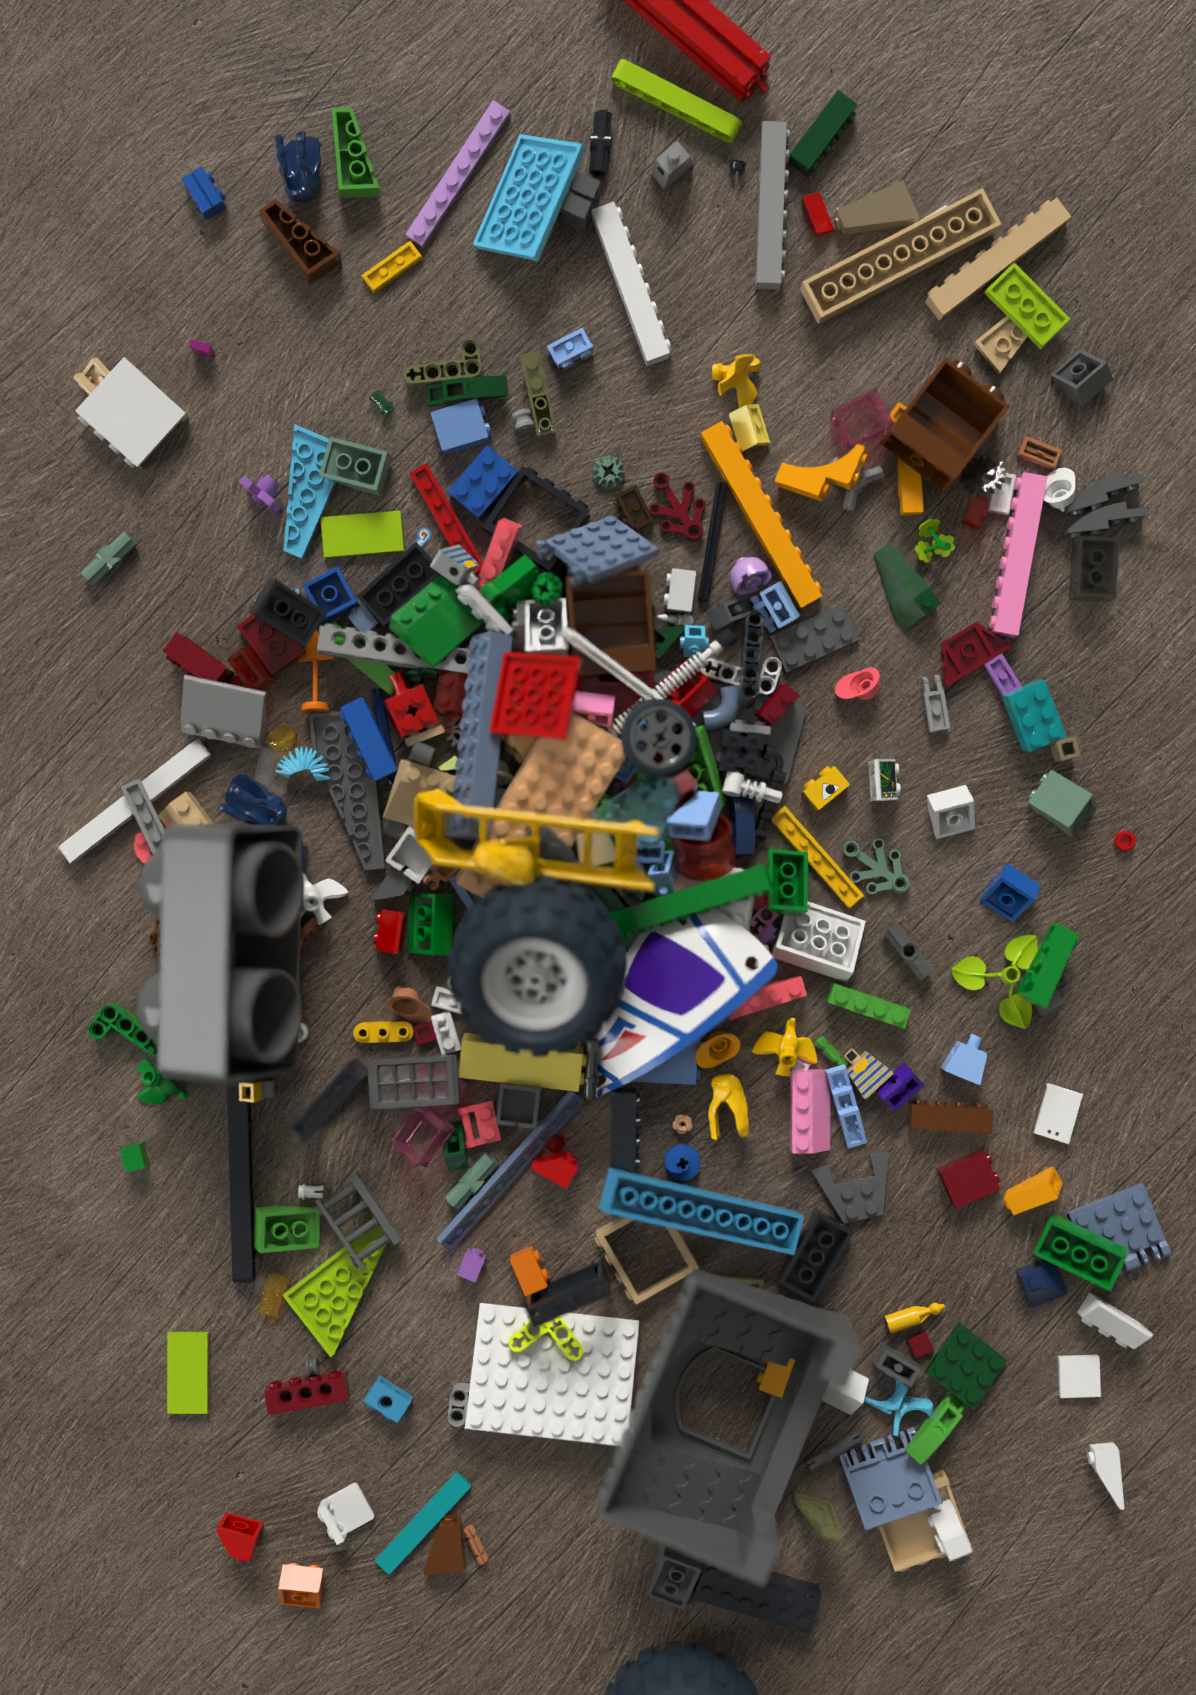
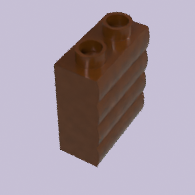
[880,357,1010,492]
[565,564,656,676]

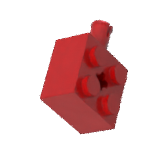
[382,672,439,738]

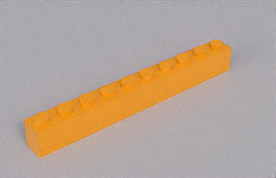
[700,421,823,610]

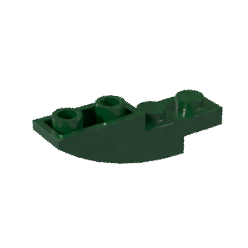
[425,375,509,407]

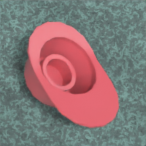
[835,667,882,700]

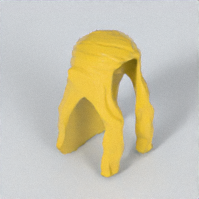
[474,836,544,884]
[708,1074,749,1141]

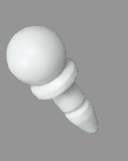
[657,613,694,629]

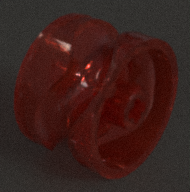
[671,814,736,881]

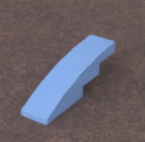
[825,1064,867,1148]

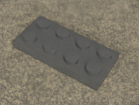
[770,603,860,673]

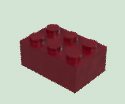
[162,631,234,684]

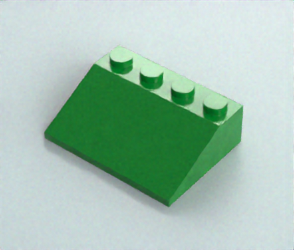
[389,574,485,668]

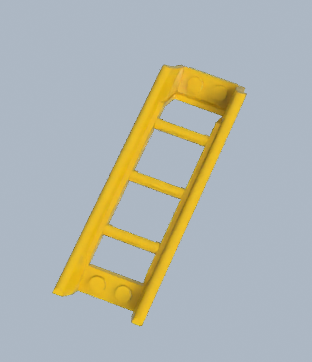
[414,789,659,892]

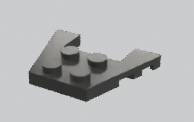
[811,1150,889,1224]

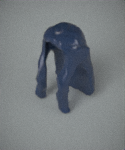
[274,131,321,203]
[218,773,287,826]

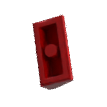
[801,193,835,238]

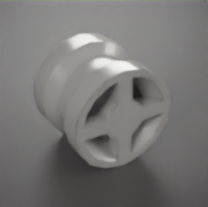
[512,409,535,431]

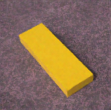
[361,241,423,294]

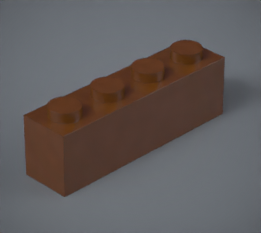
[908,1099,993,1134]

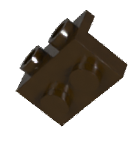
[613,485,654,531]

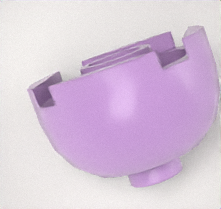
[730,557,772,596]

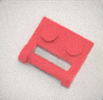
[458,1100,502,1148]

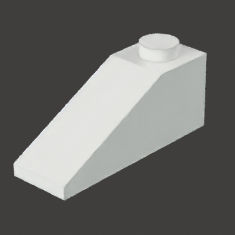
[1087,1442,1125,1510]

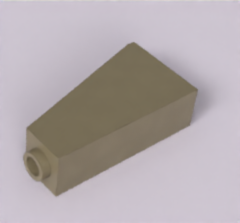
[833,180,919,235]

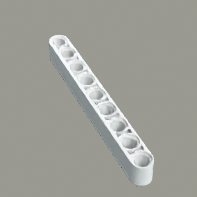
[58,739,211,864]

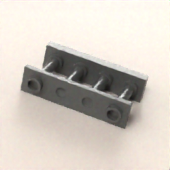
[315,1173,403,1269]

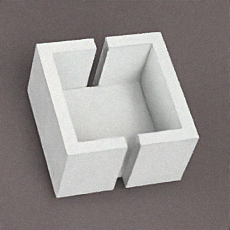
[385,826,433,884]

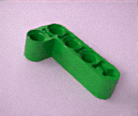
[88,1003,158,1058]

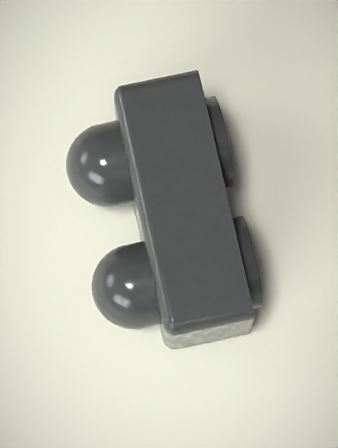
[137,824,304,1085]

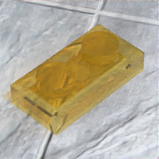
[258,1272,288,1318]

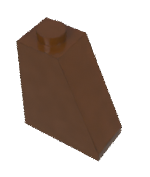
[423,1514,465,1575]

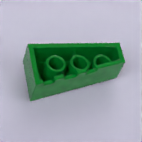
[1015,923,1079,1008]

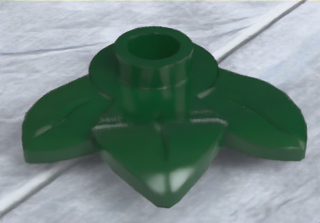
[406,669,444,684]

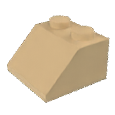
[158,792,214,827]

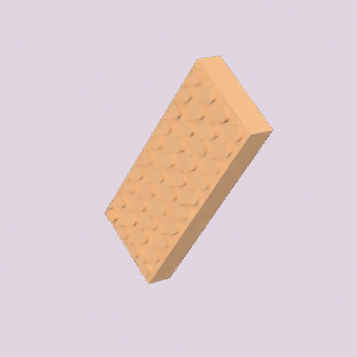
[455,713,626,898]

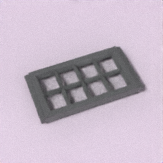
[367,1055,459,1109]

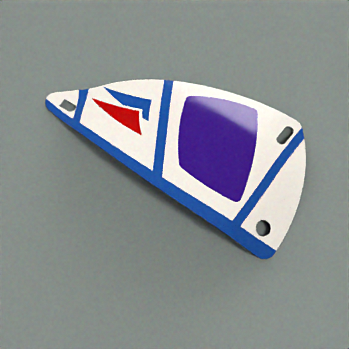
[595,907,777,1097]

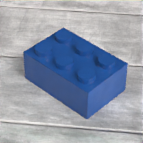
[448,445,518,522]

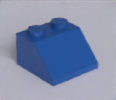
[980,863,1040,922]

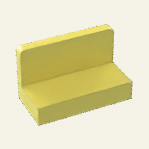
[729,404,770,451]

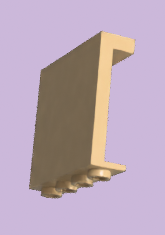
[879,1470,971,1572]

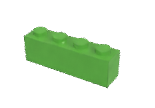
[825,982,911,1029]

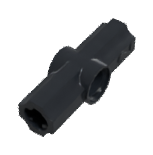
[589,110,612,177]

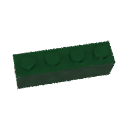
[788,90,857,176]

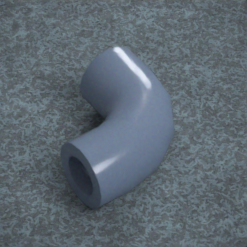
[703,685,741,731]

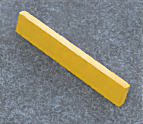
[771,806,864,909]

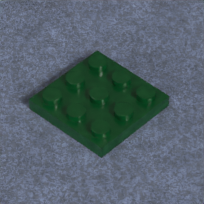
[924,1322,1008,1410]

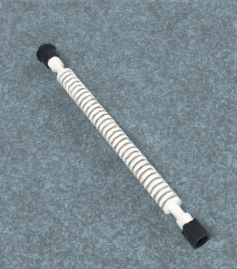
[603,628,737,738]

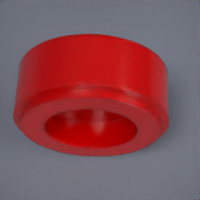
[1114,831,1136,851]

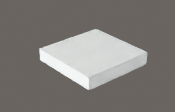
[1058,1355,1101,1398]

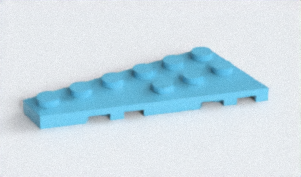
[283,424,336,559]

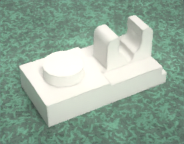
[431,1011,461,1055]

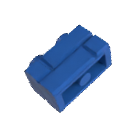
[181,167,226,219]

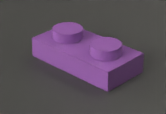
[983,653,1022,695]

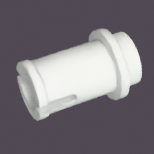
[298,1183,324,1200]

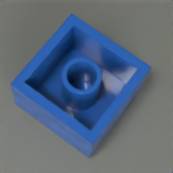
[302,566,360,624]

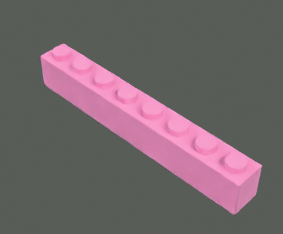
[989,472,1048,638]

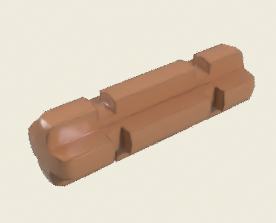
[463,1525,488,1565]

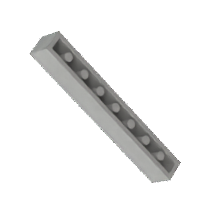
[755,121,790,290]

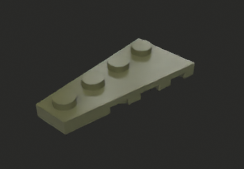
[791,1492,843,1542]

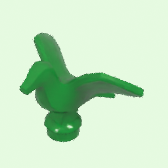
[136,1058,188,1104]

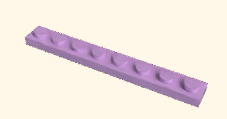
[405,100,510,248]

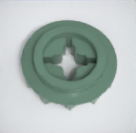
[593,455,625,488]

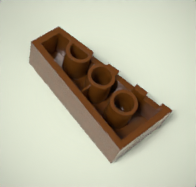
[259,199,341,284]

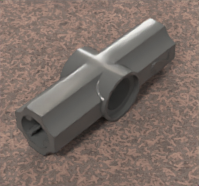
[883,922,934,980]

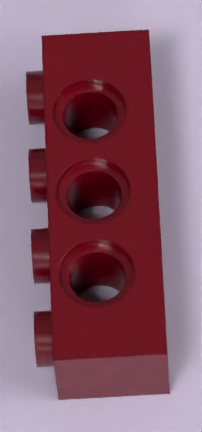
[264,1370,350,1415]

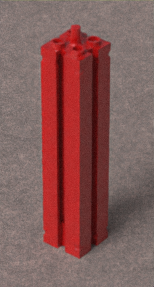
[623,0,771,103]

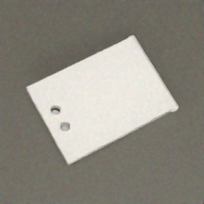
[1033,1083,1083,1144]

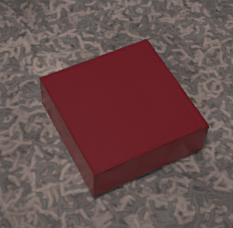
[413,1020,437,1046]
[907,1330,934,1358]

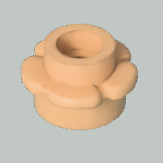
[673,1114,692,1134]

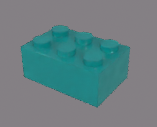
[1001,679,1067,752]

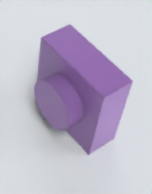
[758,923,778,945]

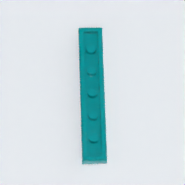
[375,1471,472,1575]

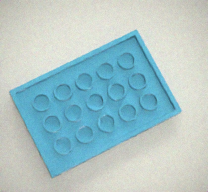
[473,134,586,261]

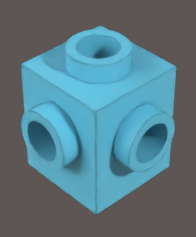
[680,625,709,658]

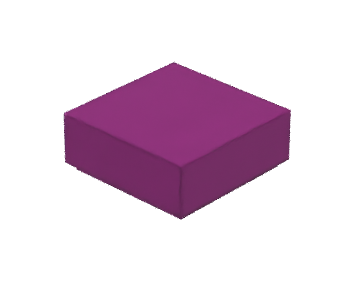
[189,339,215,359]

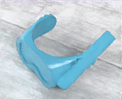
[864,1372,908,1415]
[893,1396,933,1436]

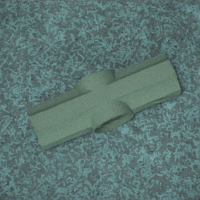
[81,531,138,586]
[445,1152,498,1209]

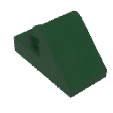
[653,626,685,661]

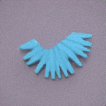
[275,747,330,781]

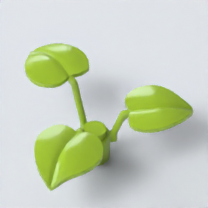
[951,935,1038,1029]

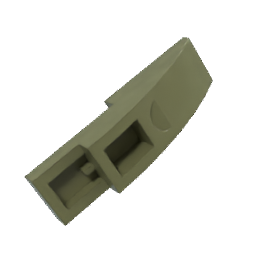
[520,351,557,436]

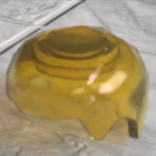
[265,723,297,752]

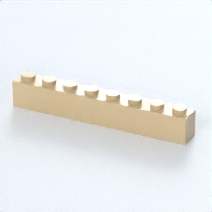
[925,198,1072,321]

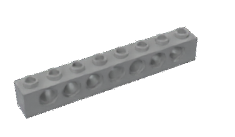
[317,624,471,677]

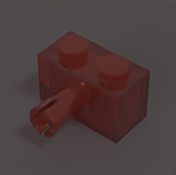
[226,647,275,691]

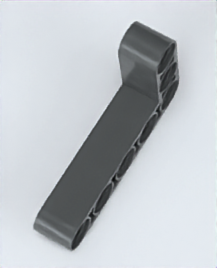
[382,741,435,840]

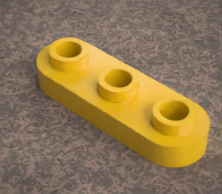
[353,1021,414,1043]

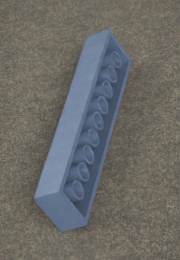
[448,631,513,840]

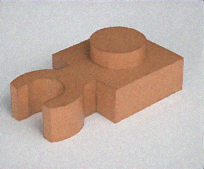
[422,865,459,890]

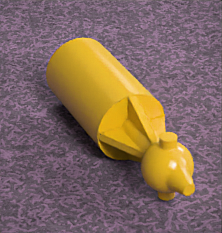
[884,1303,945,1334]

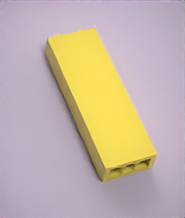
[458,1033,587,1092]

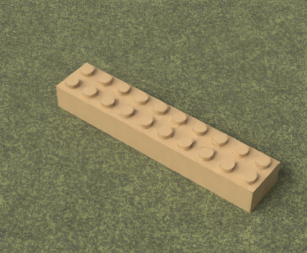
[800,188,1001,325]

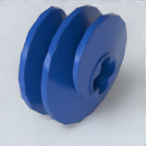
[664,1144,701,1181]

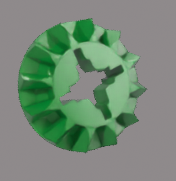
[530,573,561,606]

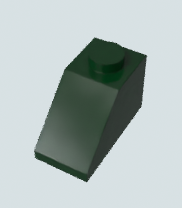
[442,1121,469,1171]

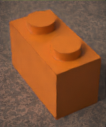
[509,1246,550,1297]

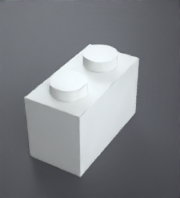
[664,568,696,614]

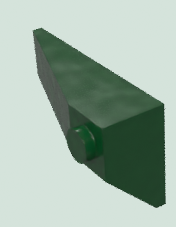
[874,542,941,630]

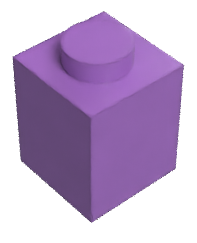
[457,1248,486,1282]

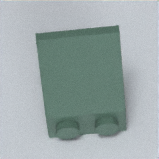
[319,437,392,496]

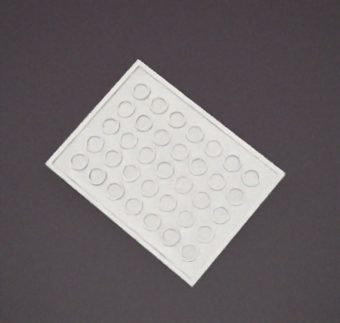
[465,1303,639,1446]

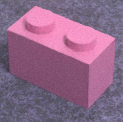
[573,691,615,727]

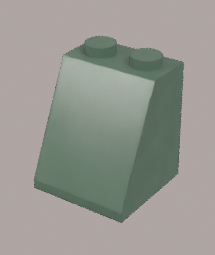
[1028,769,1096,837]

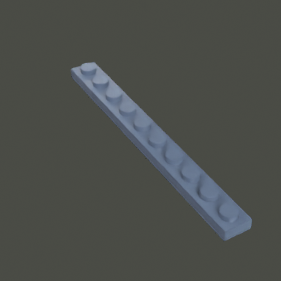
[436,1091,585,1250]

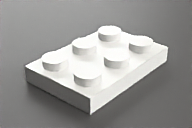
[455,585,513,635]

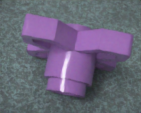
[239,474,282,514]

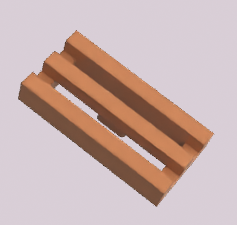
[1017,436,1063,470]

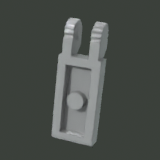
[921,675,950,733]

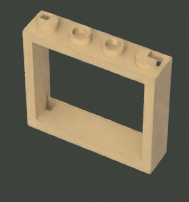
[595,1216,699,1304]

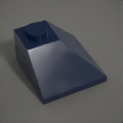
[1016,1259,1068,1308]

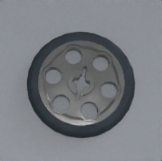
[621,699,697,777]

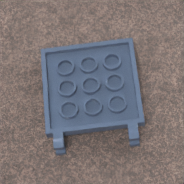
[536,515,659,586]

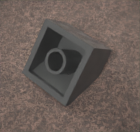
[1050,349,1113,406]

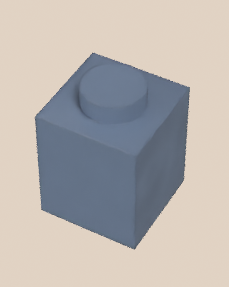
[348,604,381,633]

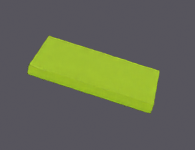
[984,263,1071,349]
[321,511,405,558]
[167,1332,209,1414]

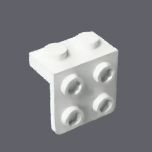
[317,1483,374,1545]

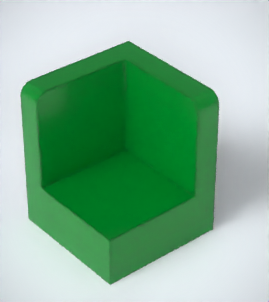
[119,1141,150,1172]

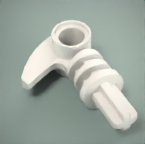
[722,772,782,803]

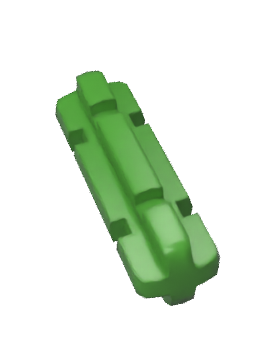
[814,1036,848,1067]

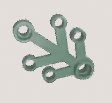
[842,838,910,894]

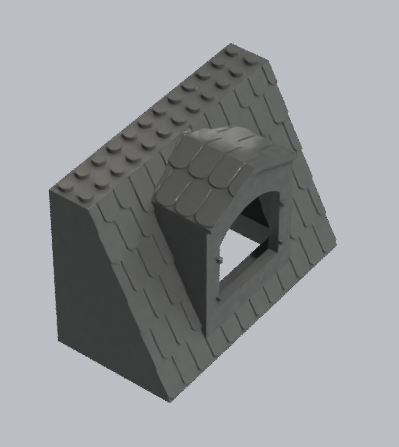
[596,1269,861,1586]

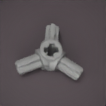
[831,457,884,511]

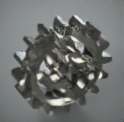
[961,455,1006,497]

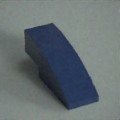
[727,793,755,856]

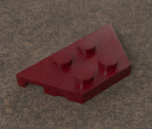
[940,622,1013,687]

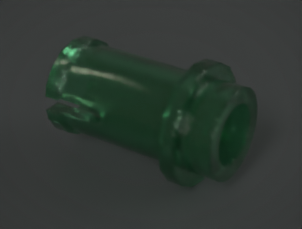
[369,390,395,416]

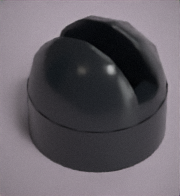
[729,159,746,176]

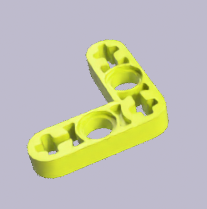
[508,1317,583,1361]

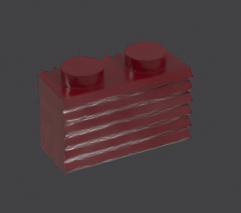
[755,683,799,726]

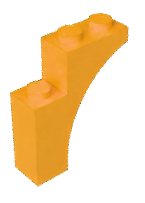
[774,444,869,502]

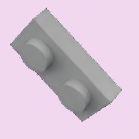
[729,720,771,736]

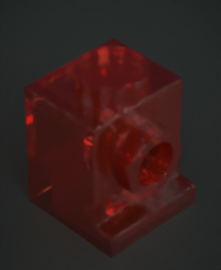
[960,496,989,531]

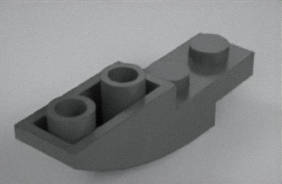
[1064,471,1145,517]
[1063,502,1148,539]

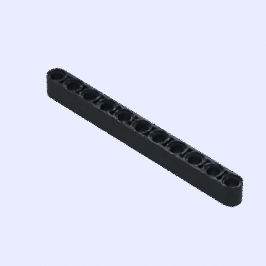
[226,1081,256,1283]

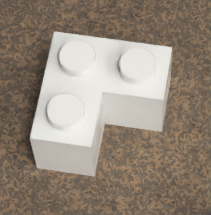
[926,1499,973,1561]

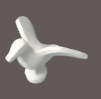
[301,873,348,925]

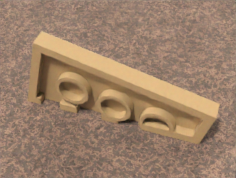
[973,316,1028,375]

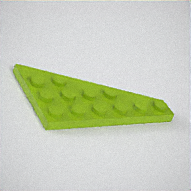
[282,1225,387,1357]

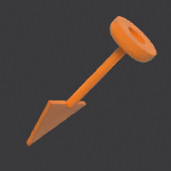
[297,629,334,714]

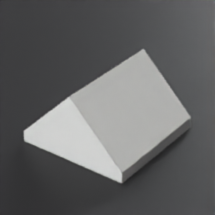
[822,1370,869,1415]

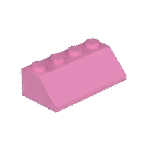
[790,1069,830,1153]

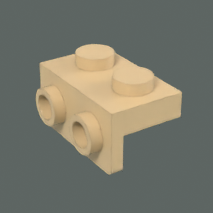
[73,358,110,395]

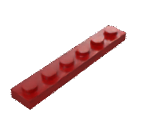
[410,463,483,574]

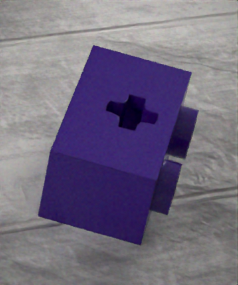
[875,1062,925,1112]

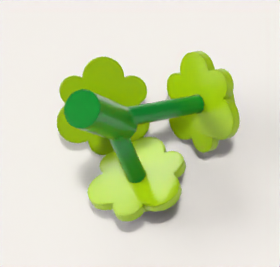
[915,519,955,563]

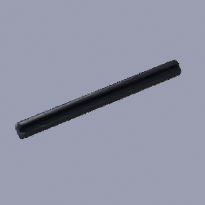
[698,483,727,602]

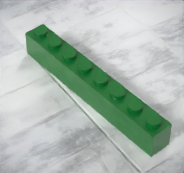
[608,863,773,938]

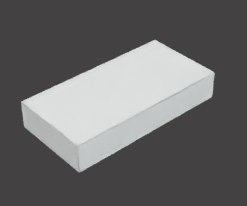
[988,471,1016,516]

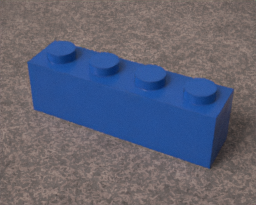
[340,697,398,781]

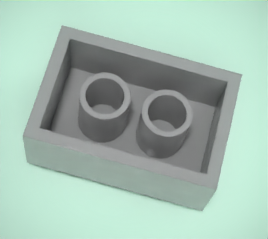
[525,598,569,657]

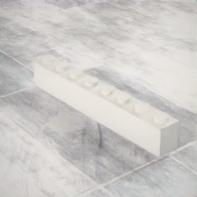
[591,202,672,366]

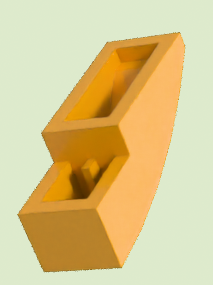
[897,457,923,516]

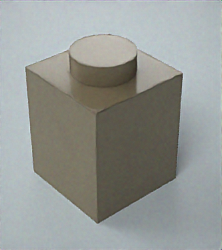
[1050,736,1081,762]

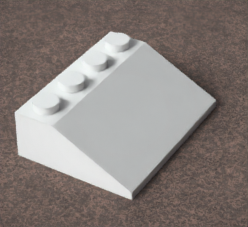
[771,902,866,982]

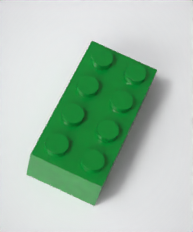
[1033,1212,1128,1291]

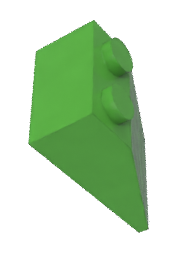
[254,1206,320,1253]

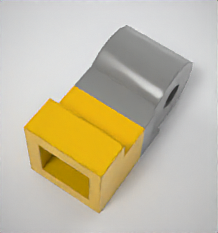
[239,1080,275,1102]

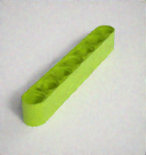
[611,59,743,143]

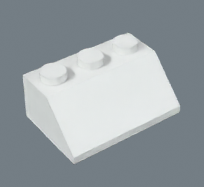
[1077,1292,1153,1349]

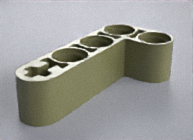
[403,339,483,389]

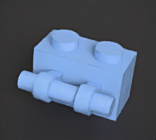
[750,581,801,633]

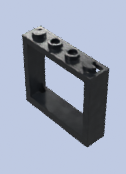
[482,466,590,572]
[290,1057,368,1142]
[525,1260,610,1329]

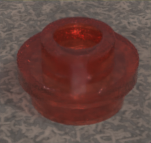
[546,1134,566,1153]

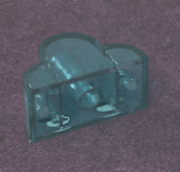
[590,775,679,847]

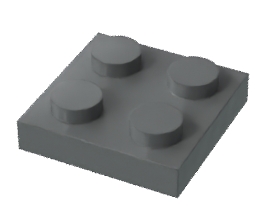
[513,600,526,653]

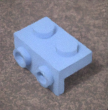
[547,328,594,369]

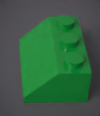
[767,849,808,916]
[407,892,454,955]

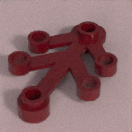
[649,472,706,542]

